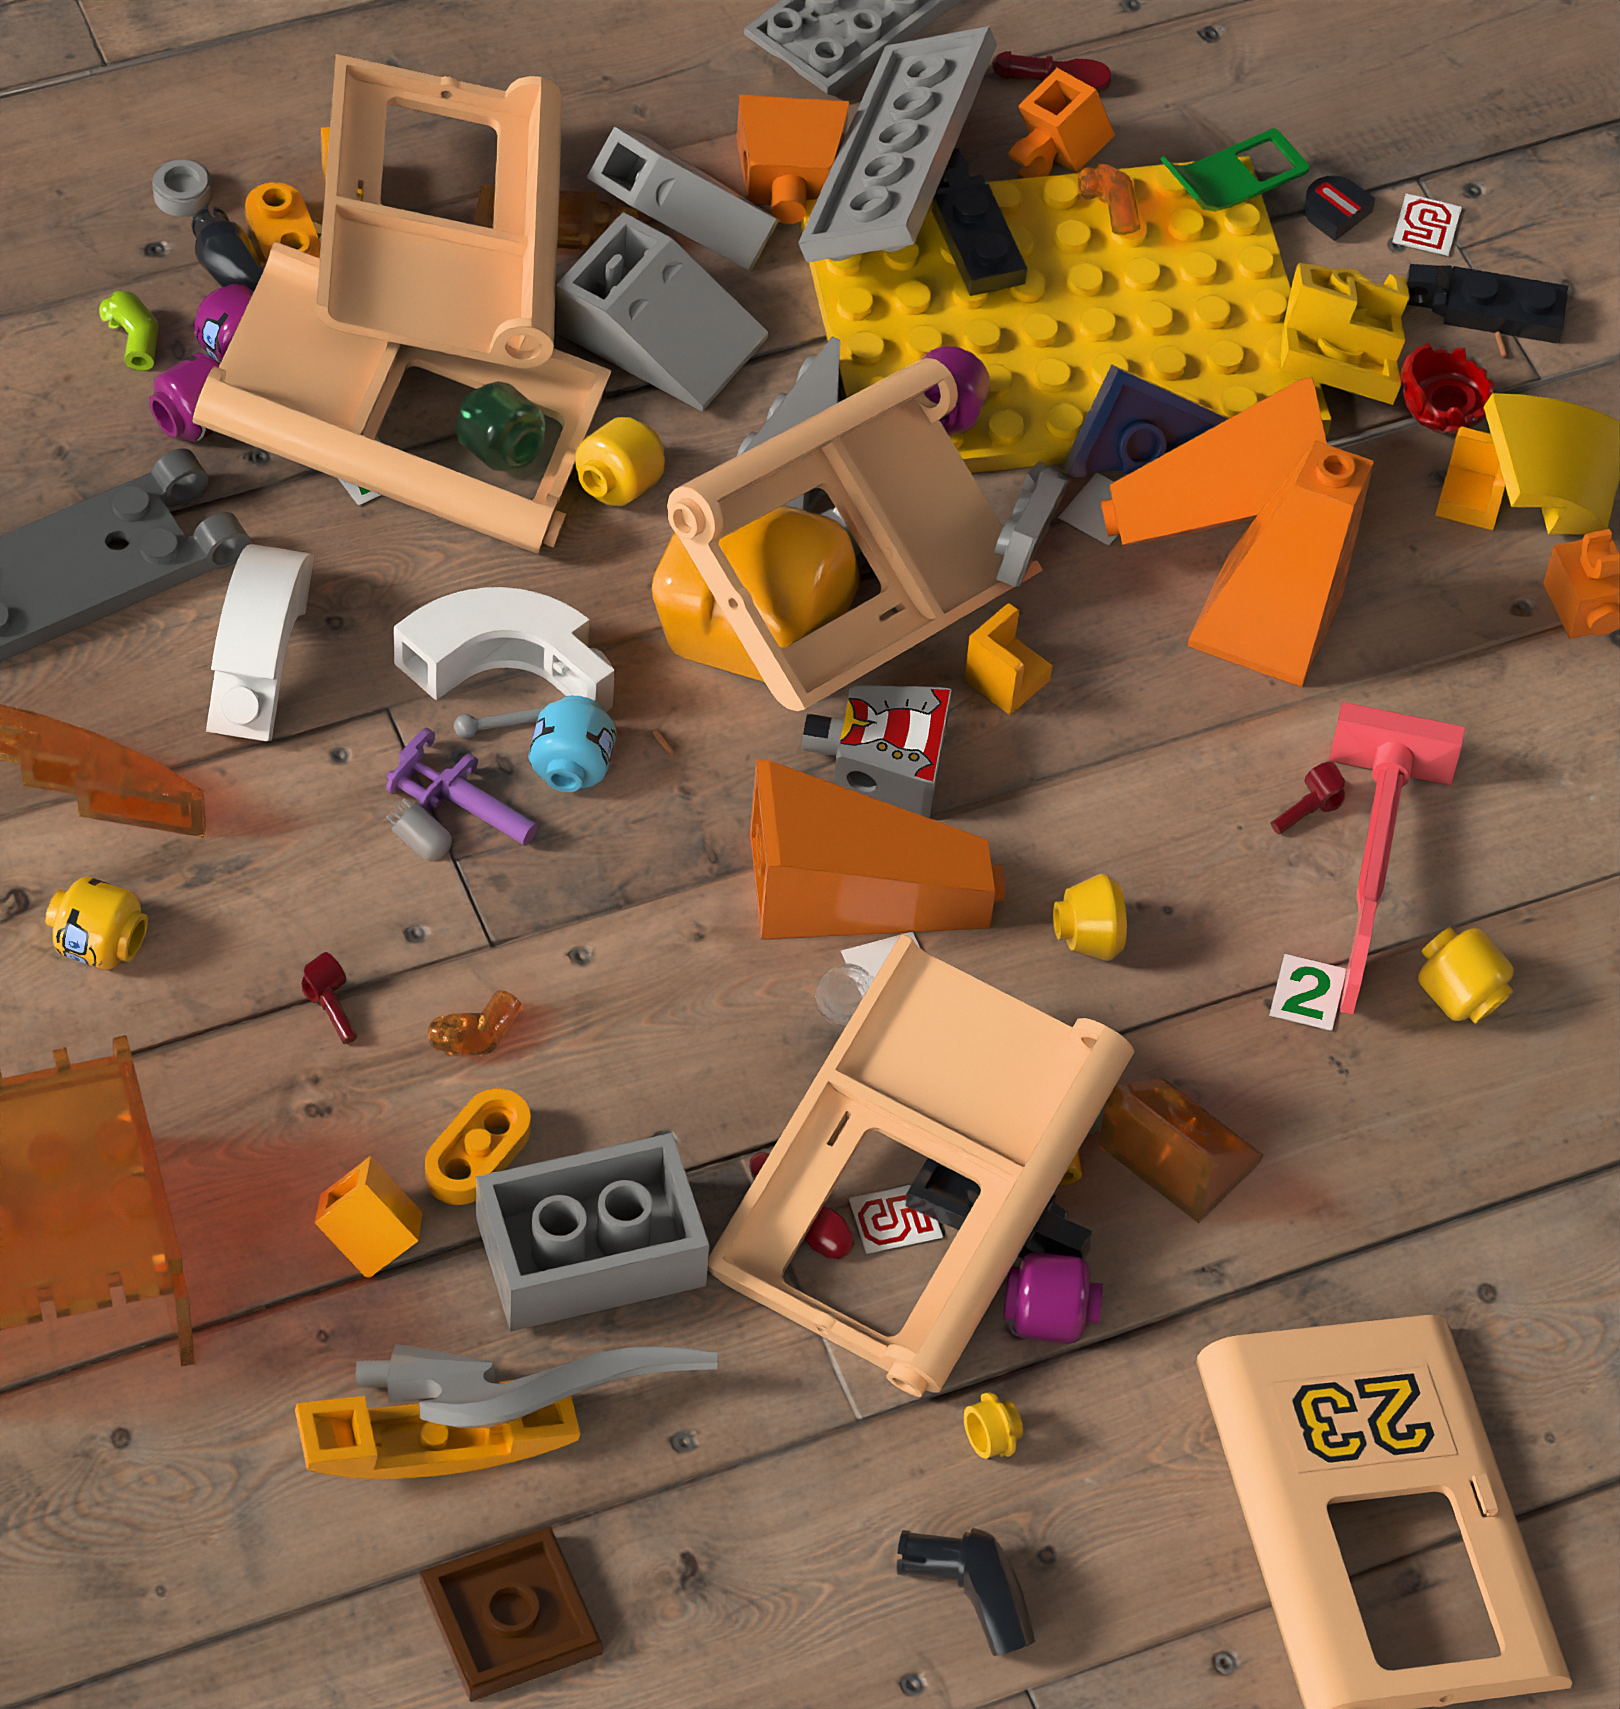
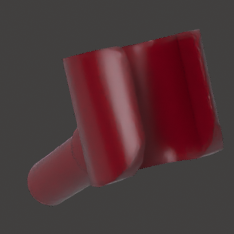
[1270,762,1345,835]
[301,952,357,1044]

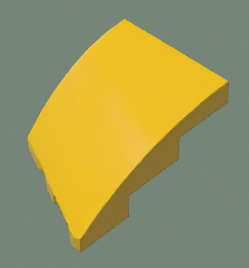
[1280,263,1409,405]
[1484,393,1620,535]

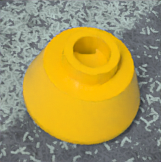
[1053,873,1127,961]

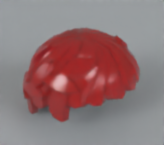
[1400,343,1495,434]

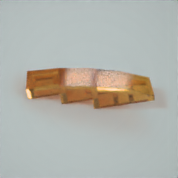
[0,704,206,838]

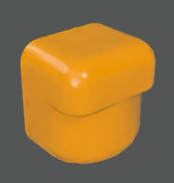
[651,505,861,682]

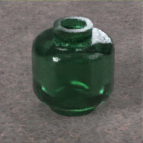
[455,381,546,472]

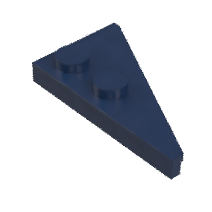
[1061,364,1230,477]

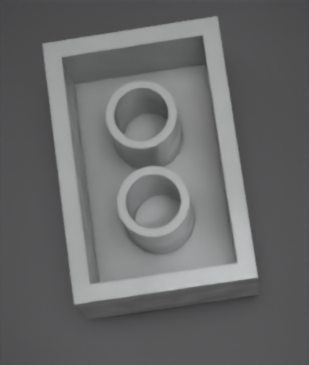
[476,1133,709,1332]

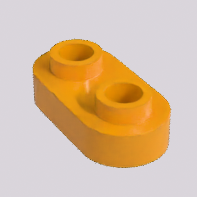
[245,182,321,263]
[425,1088,531,1205]

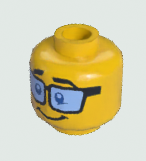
[46,876,148,970]

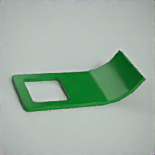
[1160,128,1310,212]

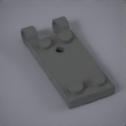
[0,449,251,662]

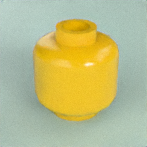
[575,417,665,506]
[1418,927,1514,1024]

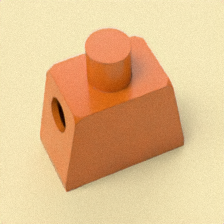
[737,94,849,224]

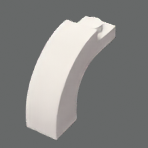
[206,544,314,741]
[394,587,614,712]

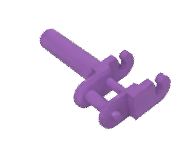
[386,728,538,846]

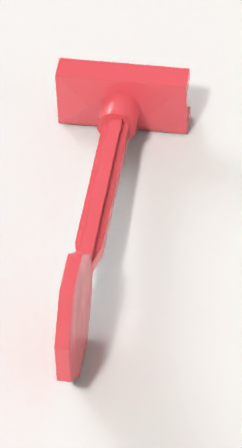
[1329,702,1465,1014]

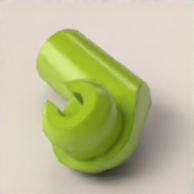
[99,290,160,371]

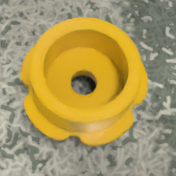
[964,1392,1023,1459]

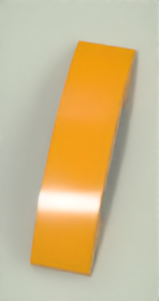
[295,1380,580,1479]

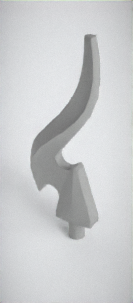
[356,1344,719,1428]

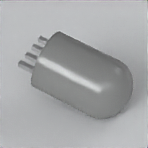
[386,798,452,861]

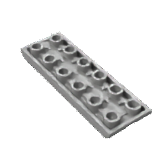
[744,0,961,96]

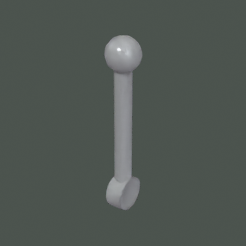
[453,696,567,739]

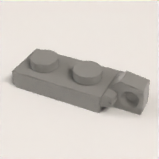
[994,461,1071,587]

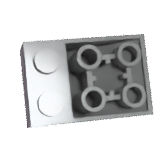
[554,212,768,412]

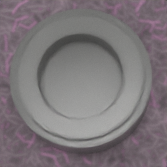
[152,159,212,217]

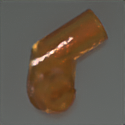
[1078,164,1140,235]
[428,990,523,1056]

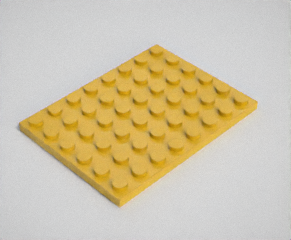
[799,156,1331,473]

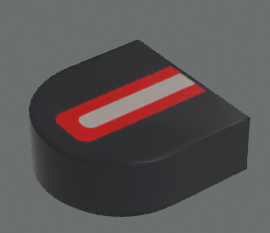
[1304,176,1375,241]

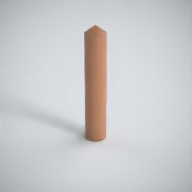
[1495,332,1508,358]
[652,729,674,756]

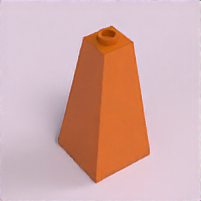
[1100,377,1327,548]
[1187,440,1374,688]
[750,760,1005,940]

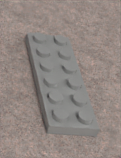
[798,26,997,262]

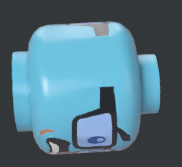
[528,696,617,792]

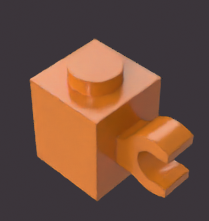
[1008,68,1115,179]
[1543,529,1620,639]

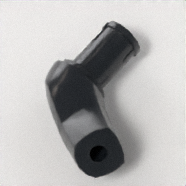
[191,207,267,291]
[897,1528,1036,1656]

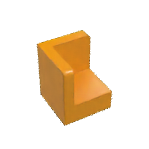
[1435,427,1506,531]
[964,603,1053,715]
[314,1156,423,1277]

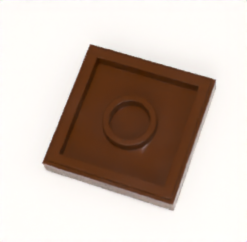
[420,1526,603,1702]

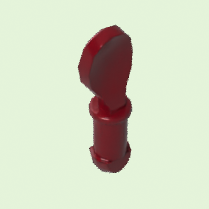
[992,51,1112,93]
[749,1152,855,1259]

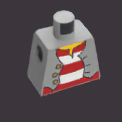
[801,685,952,818]

